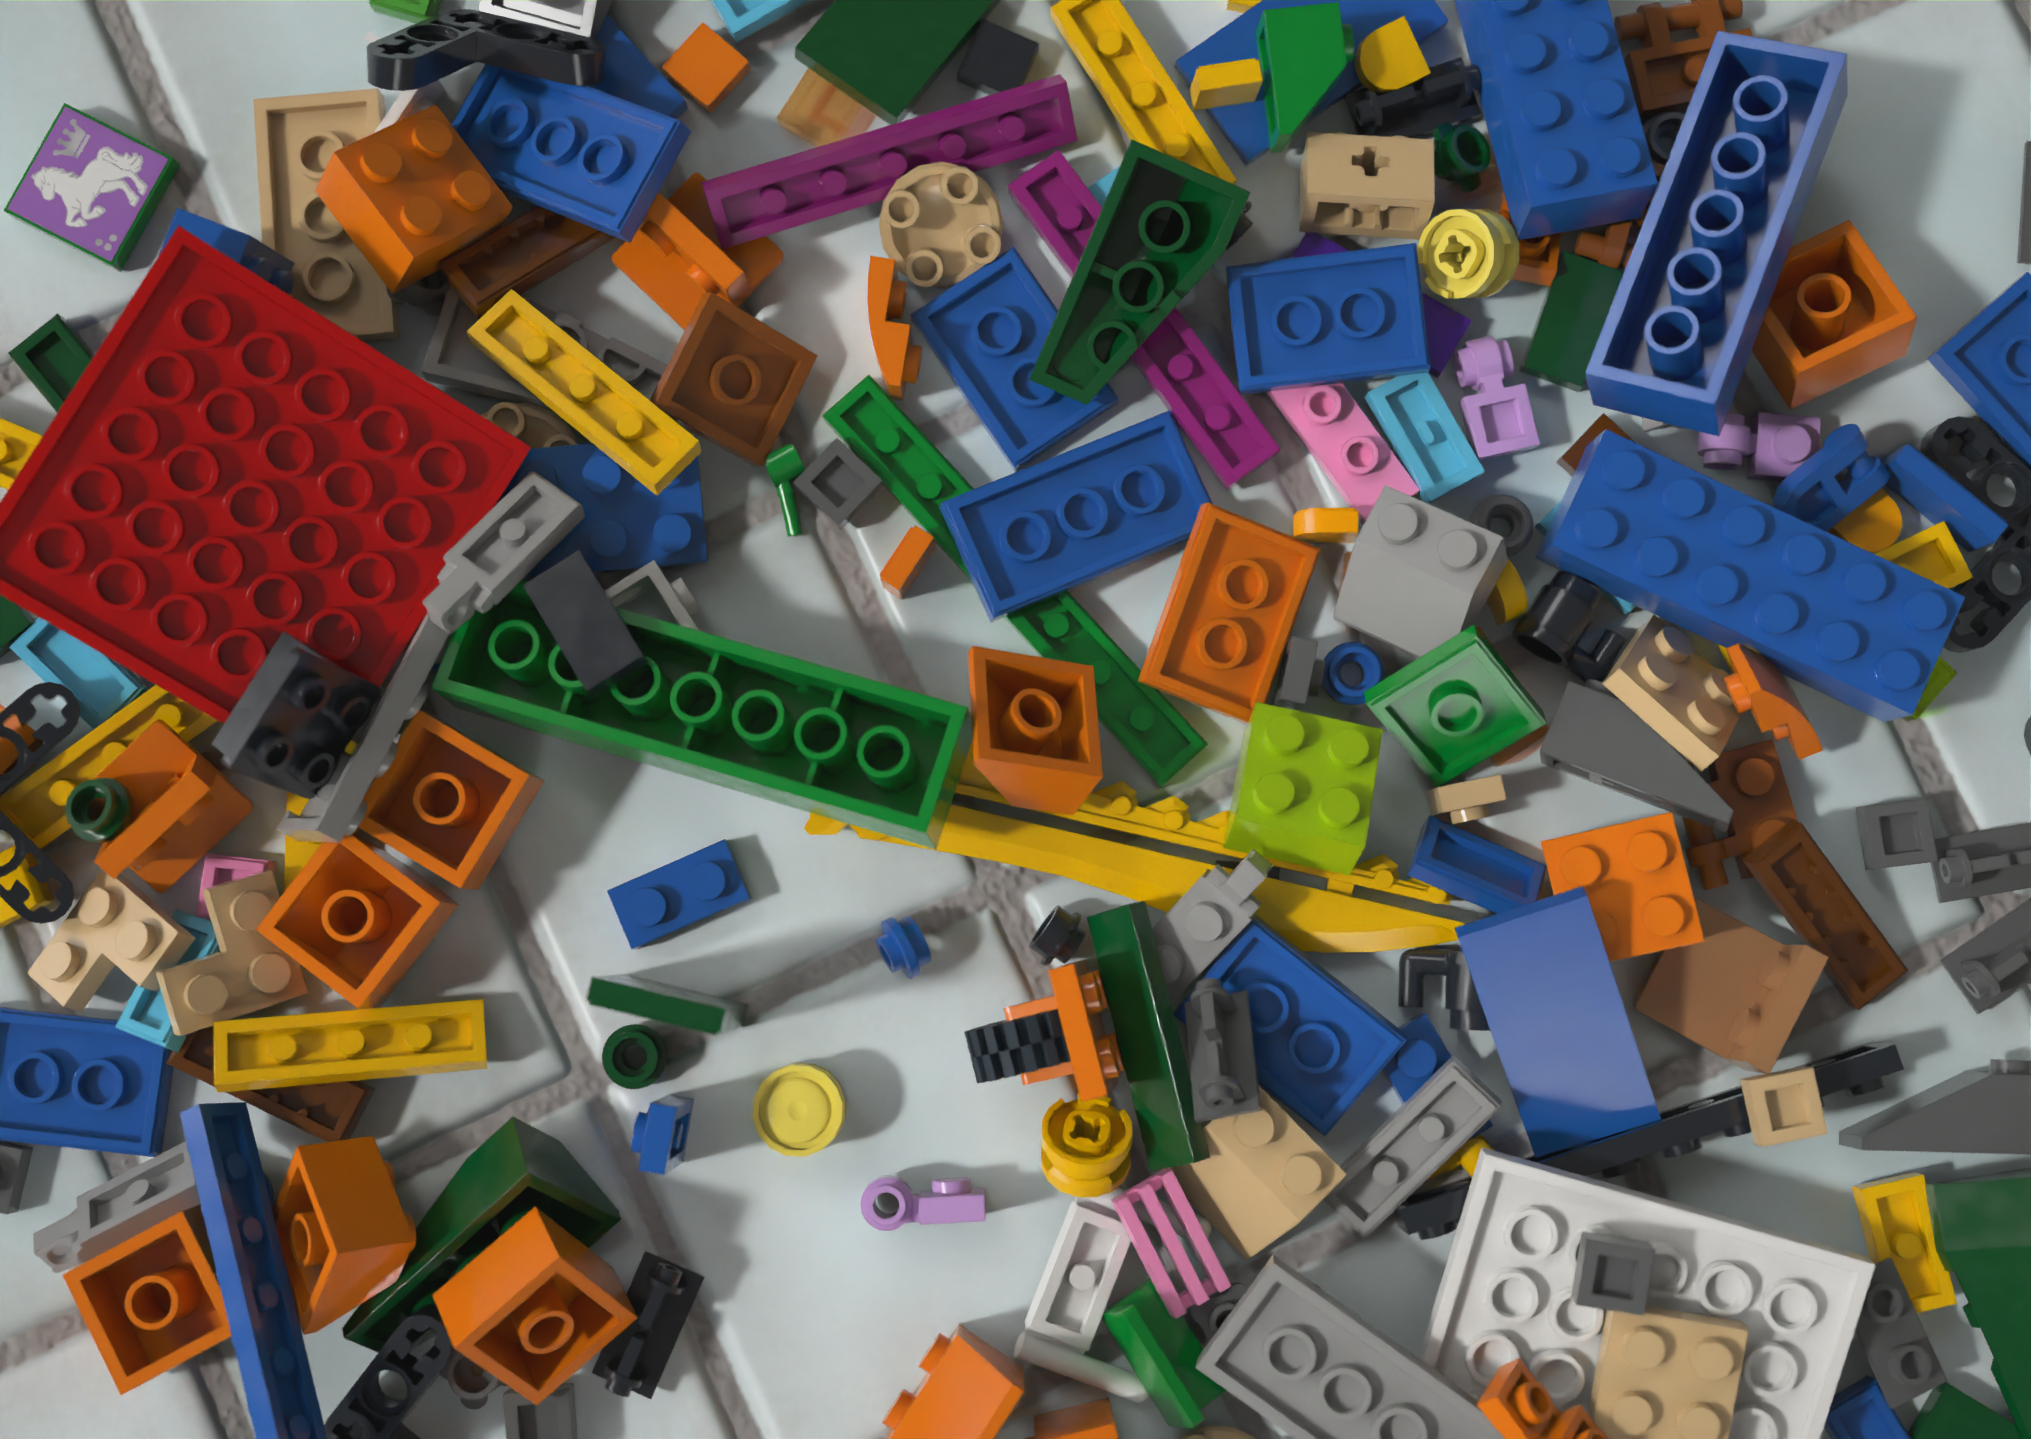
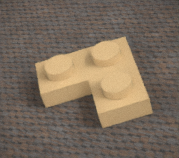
[27,869,195,1012]
[156,870,308,1036]

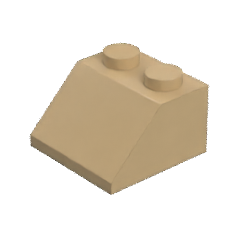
[1159,1085,1347,1260]

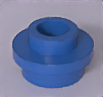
[1322,642,1385,706]
[876,916,931,979]

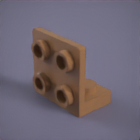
[1633,898,1829,1074]

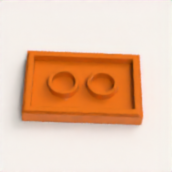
[1137,502,1321,724]

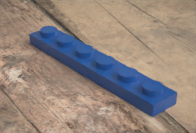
[180,1102,327,1439]

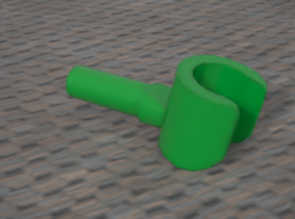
[766,444,805,537]

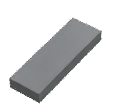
[1323,1055,1502,1239]

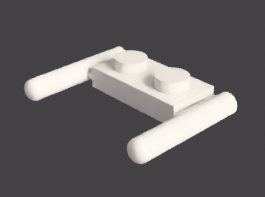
[1014,1185,1212,1403]

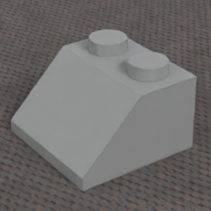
[1333,485,1508,658]

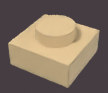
[1426,774,1507,825]
[1740,1066,1828,1147]

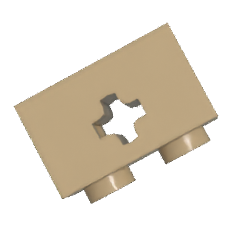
[1299,132,1435,239]

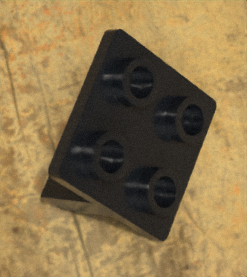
[211,631,381,799]

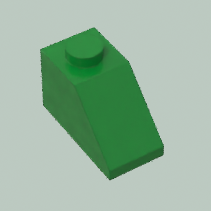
[1255,2,1354,153]

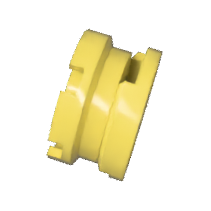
[1417,209,1519,299]
[752,1063,847,1157]

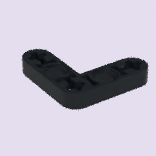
[367,9,606,91]
[1920,416,2031,653]
[0,682,80,924]
[324,1303,458,1439]

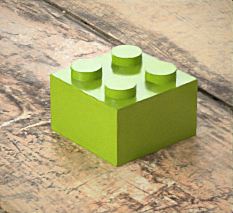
[1223,702,1383,875]

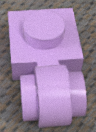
[1453,336,1540,461]
[1697,412,1821,482]
[861,1175,986,1231]

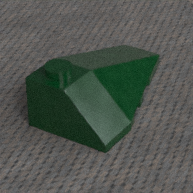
[1029,139,1251,405]
[342,1117,621,1352]
[1925,1168,2031,1439]

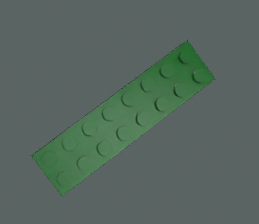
[431,580,973,849]

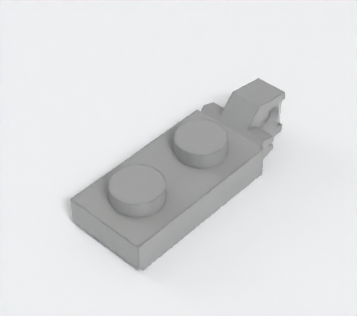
[423,471,585,635]
[1152,849,1273,1003]
[33,1141,201,1274]

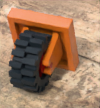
[964,959,1125,1102]

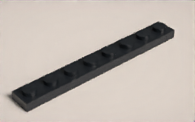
[1393,1041,1904,1240]

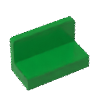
[1102,1278,1226,1428]

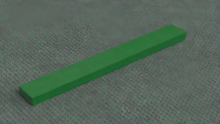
[822,374,1208,788]

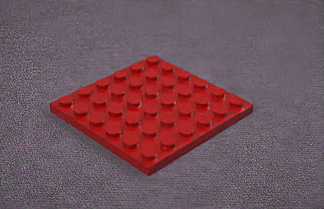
[0,225,532,724]

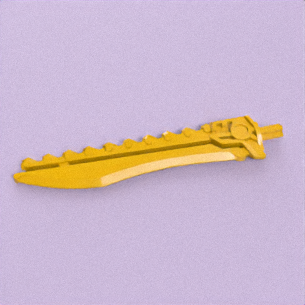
[804,742,1465,953]

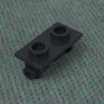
[1344,57,1482,138]
[592,1251,705,1399]

